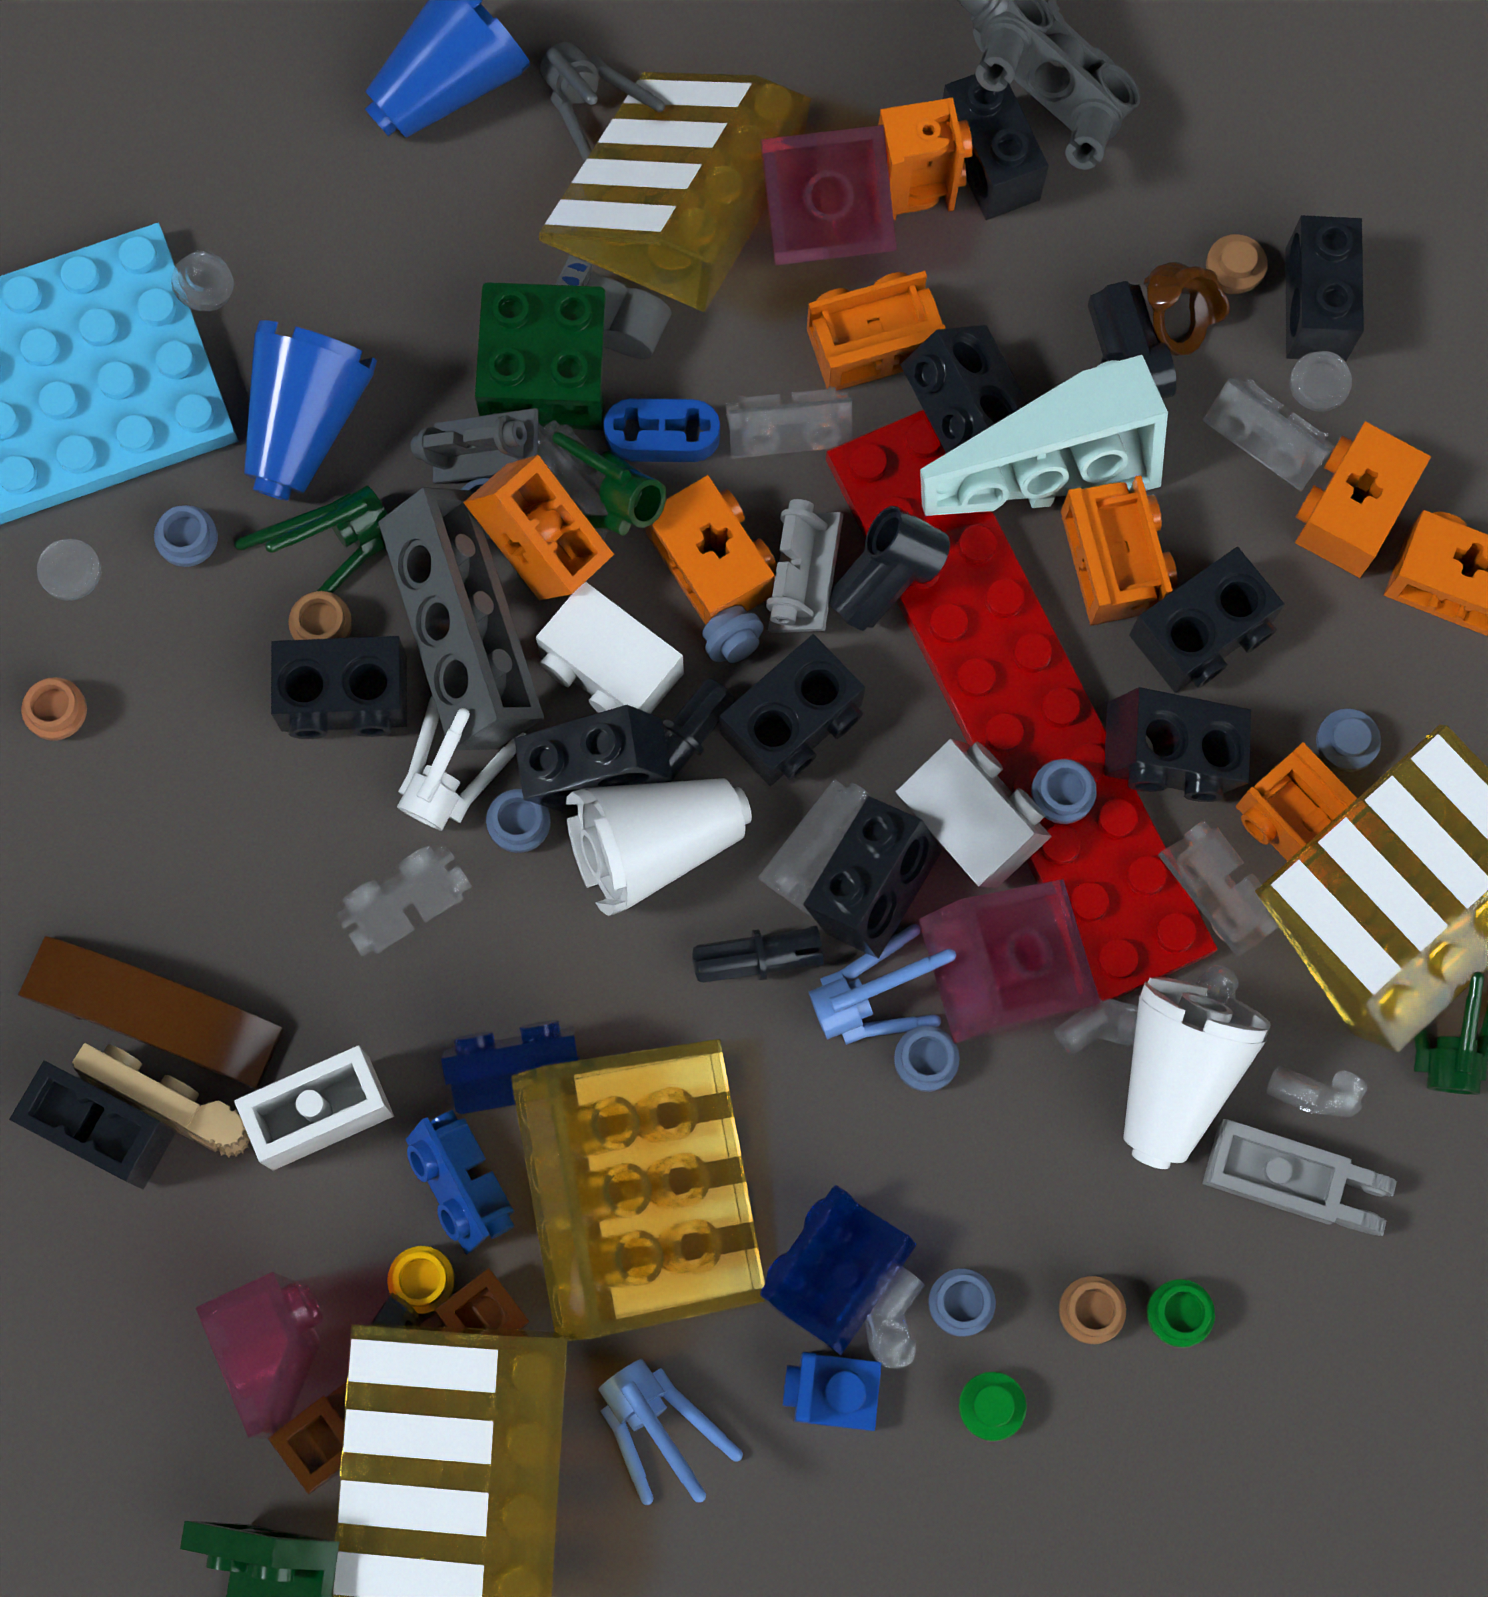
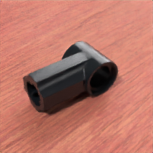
[1087,281,1176,399]
[830,506,950,632]

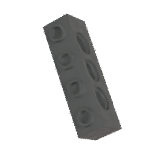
[378,487,544,751]

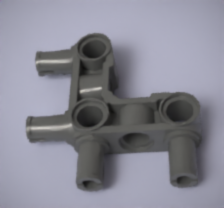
[957,0,1140,170]

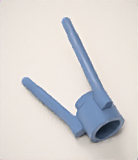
[808,924,956,1045]
[598,1359,743,1505]

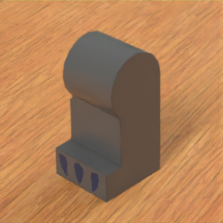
[555,255,672,359]

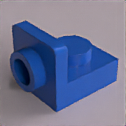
[783,1352,882,1431]

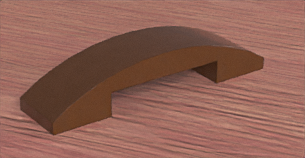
[18,936,284,1089]
[268,1268,529,1495]

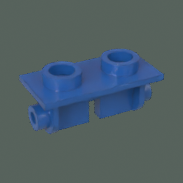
[405,1110,515,1255]

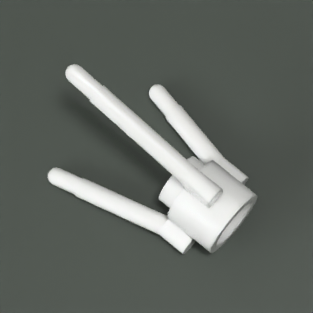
[397,695,526,831]

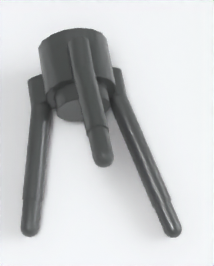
[540,42,665,162]

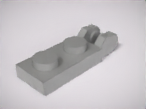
[1202,1119,1397,1236]

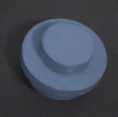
[154,505,218,567]
[702,606,763,663]
[1316,709,1381,772]
[1031,759,1097,824]
[486,789,551,853]
[894,1026,960,1092]
[928,1268,996,1337]

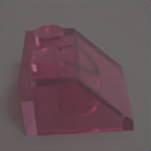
[760,125,897,266]
[919,879,1101,1044]
[195,1272,323,1439]

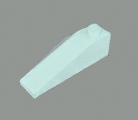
[920,355,1168,516]

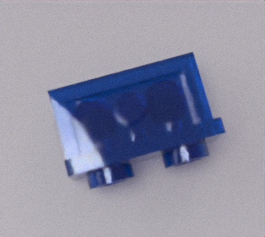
[441,1020,583,1114]
[760,1185,917,1355]

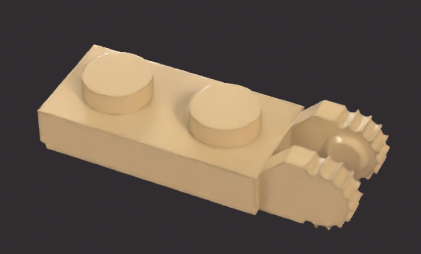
[72,1043,250,1158]

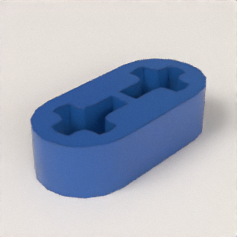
[604,399,720,462]

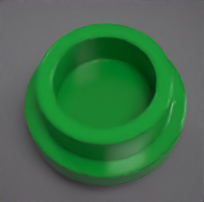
[1147,1279,1215,1347]
[958,1372,1027,1441]

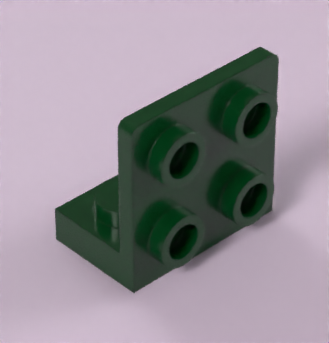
[475,282,606,430]
[180,1521,340,1597]

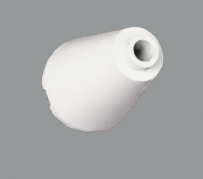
[566,778,752,916]
[1123,977,1271,1169]

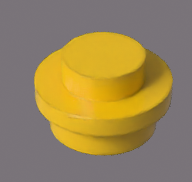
[387,1246,455,1314]

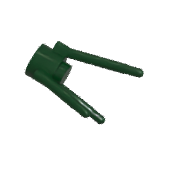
[552,432,666,536]
[234,485,388,593]
[1399,943,1488,1095]

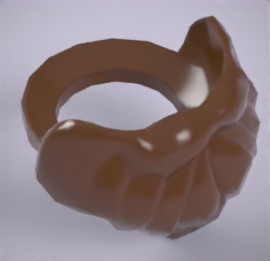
[1144,262,1230,356]

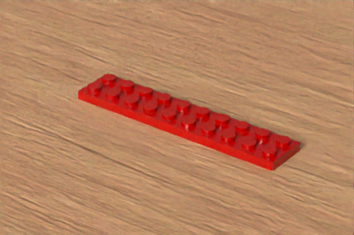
[826,410,1218,1007]

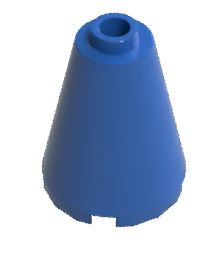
[365,0,530,138]
[244,320,377,501]

